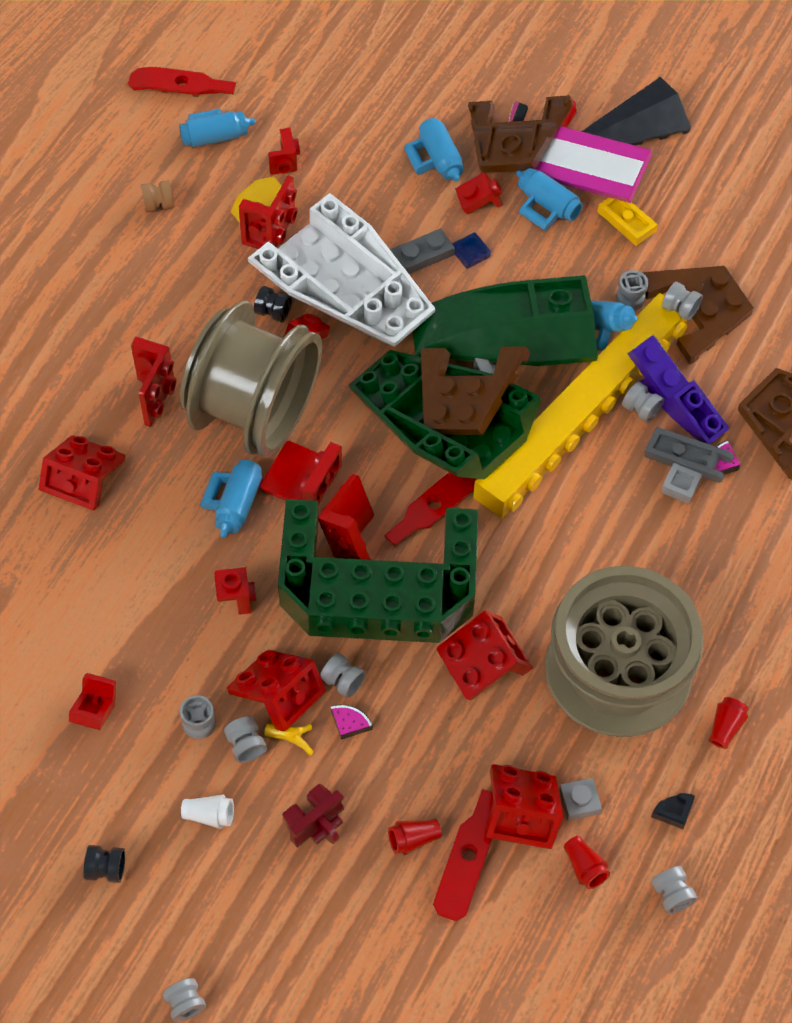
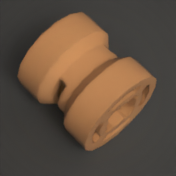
[141,180,174,212]

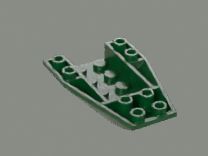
[413,275,598,366]
[349,350,541,479]

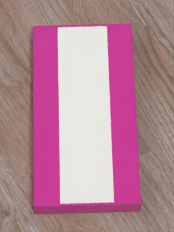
[535,126,652,203]

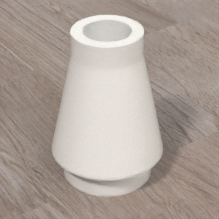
[181,794,234,829]

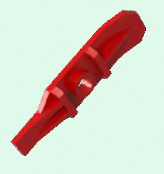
[128,67,236,97]
[384,472,477,547]
[433,789,494,921]

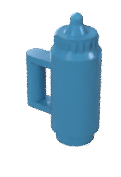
[179,109,256,148]
[404,118,464,181]
[516,168,583,231]
[591,300,637,351]
[200,460,262,538]

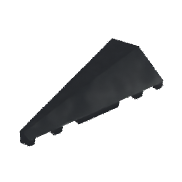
[581,77,691,146]

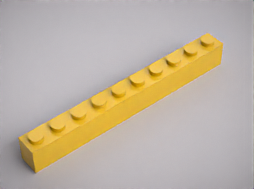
[473,293,687,518]

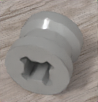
[162,978,207,1022]

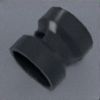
[254,286,292,323]
[83,845,125,883]

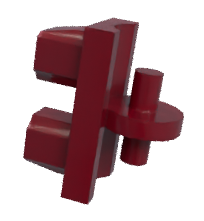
[282,784,344,848]

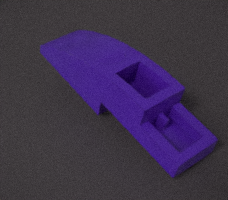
[627,335,730,445]

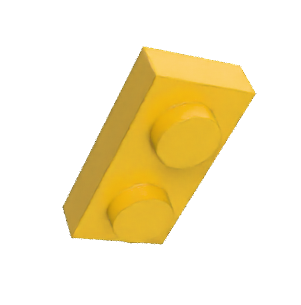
[597,198,658,246]

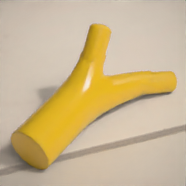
[265,723,314,756]

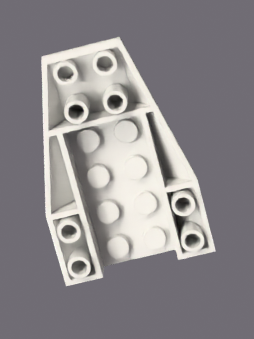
[248,193,435,347]

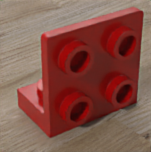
[239,175,298,249]
[131,336,177,427]
[38,435,126,511]
[260,441,342,506]
[317,474,374,560]
[437,610,533,700]
[226,650,326,732]
[484,764,563,849]

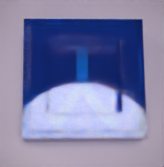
[452,232,491,269]

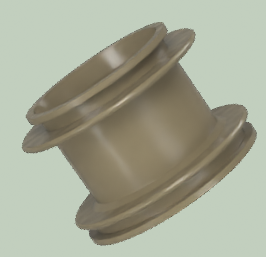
[180,301,322,458]
[545,566,703,737]

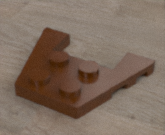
[468,95,573,173]
[642,266,754,364]
[421,346,530,435]
[738,368,792,480]

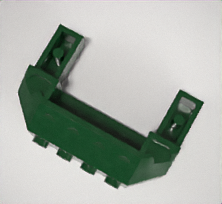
[278,499,479,643]

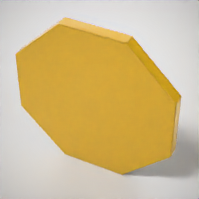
[231,176,282,223]

